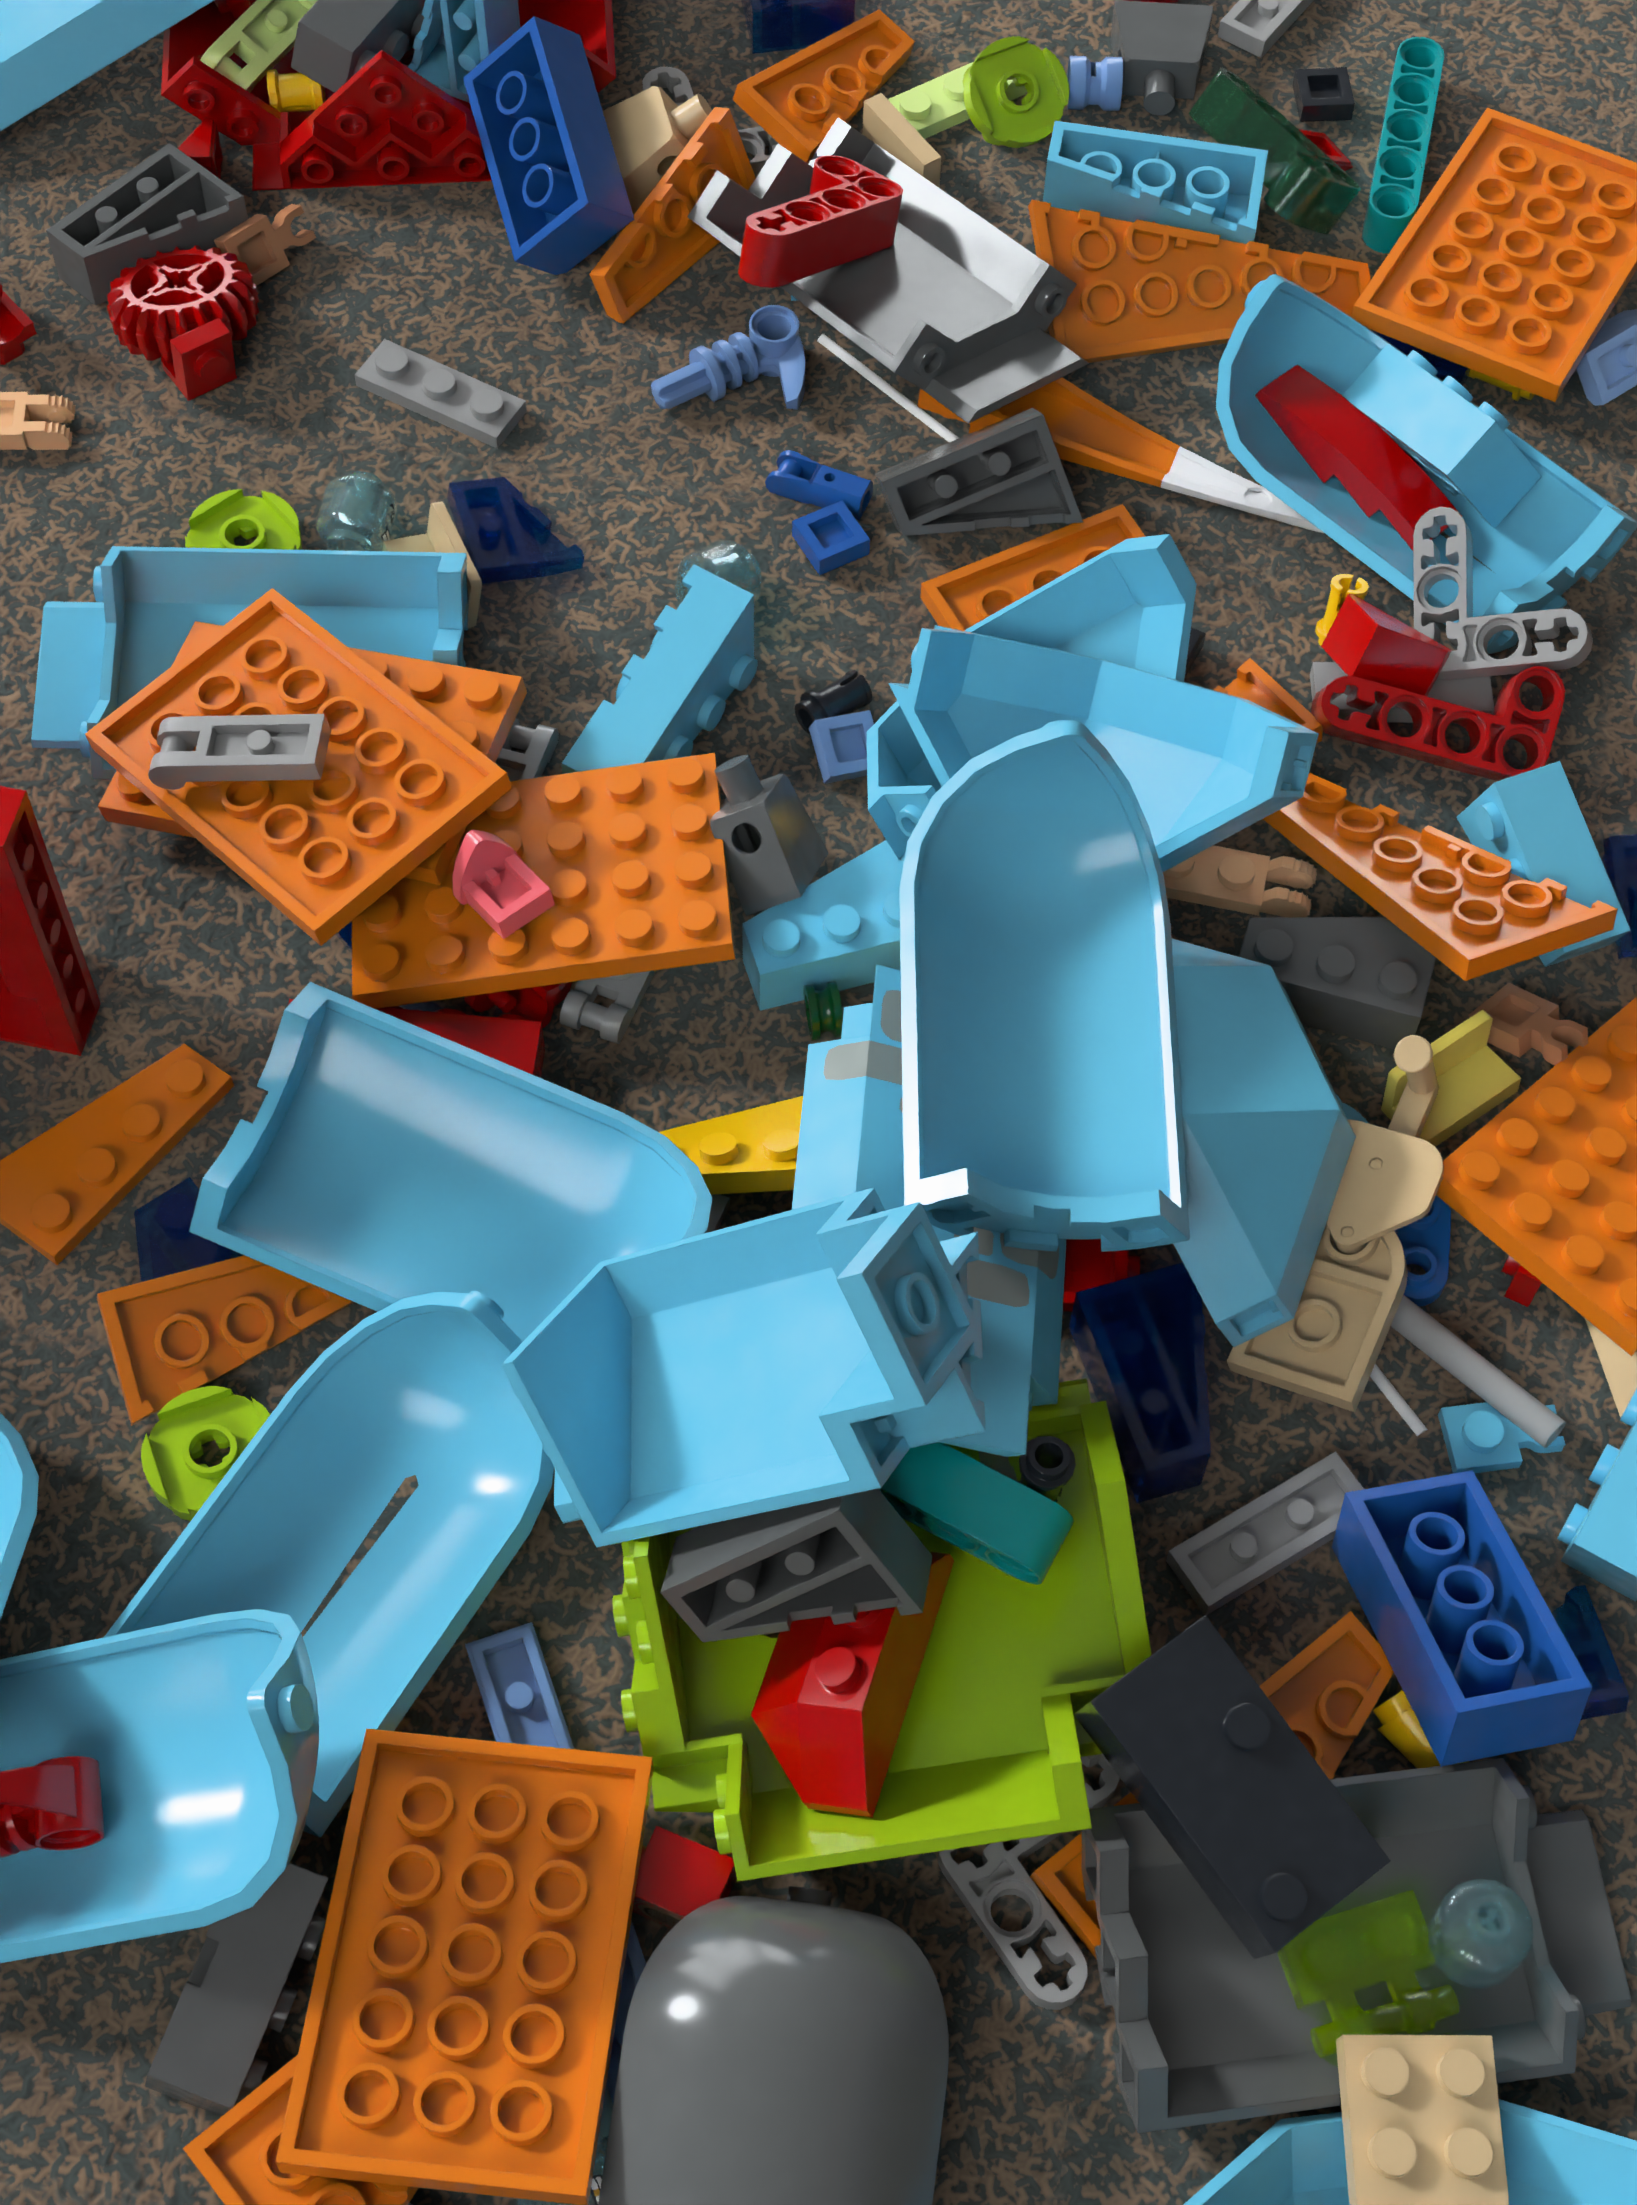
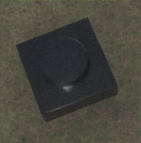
[1292,67,1355,122]

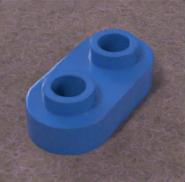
[1395,1195,1451,1307]

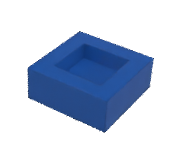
[792,500,870,575]

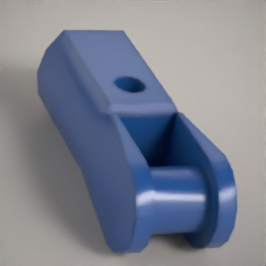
[765,450,873,520]

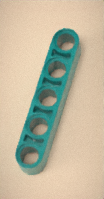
[1362,37,1444,253]
[878,1442,1074,1585]

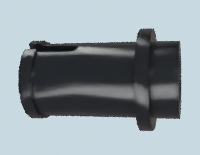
[795,670,872,734]
[1018,1436,1076,1503]

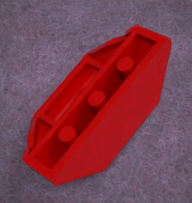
[751,1552,955,1818]

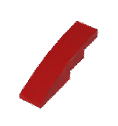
[1255,365,1463,551]

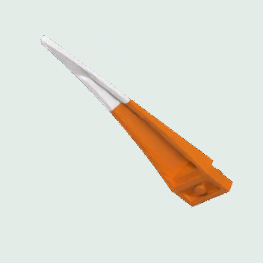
[918,377,1324,533]

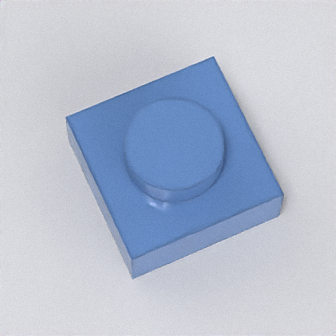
[809,710,874,784]

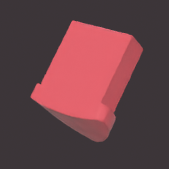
[453,830,555,939]

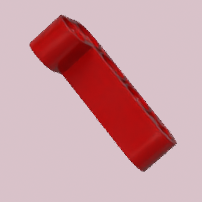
[738,155,903,288]
[1311,666,1565,781]

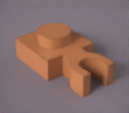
[214,204,316,286]
[1469,983,1588,1065]

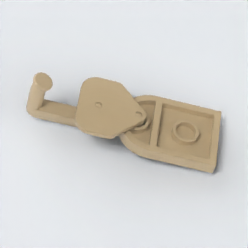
[1227,1035,1444,1412]
[1336,2035,1509,2205]

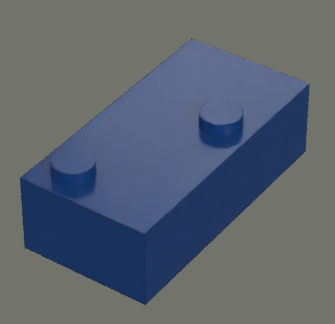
[463,16,634,275]
[1332,1470,1592,1767]

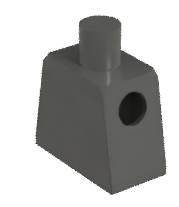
[1110,0,1213,116]
[710,755,828,916]

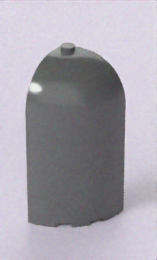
[598,1886,949,2205]

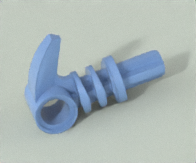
[651,305,805,410]

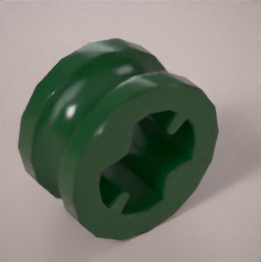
[803,981,843,1041]

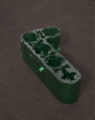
[1189,67,1361,235]

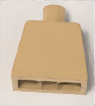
[603,86,712,215]

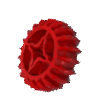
[107,245,259,363]

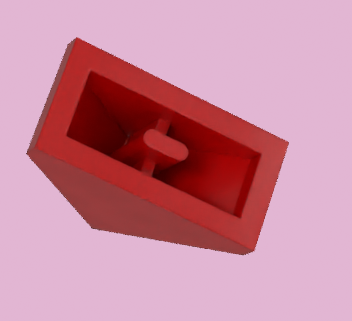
[1321,594,1452,696]

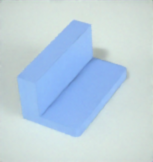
[1576,309,1637,406]

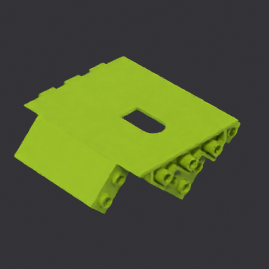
[612,1378,1152,1882]

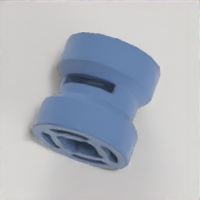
[1067,56,1123,111]

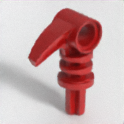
[0,1756,104,1858]

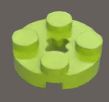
[962,36,1069,148]
[185,489,303,550]
[141,1386,270,1521]

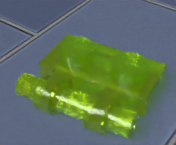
[1277,1890,1459,2058]

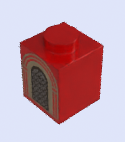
[633,1826,737,1929]

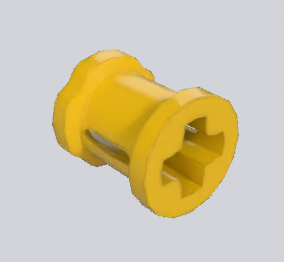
[267,69,326,112]

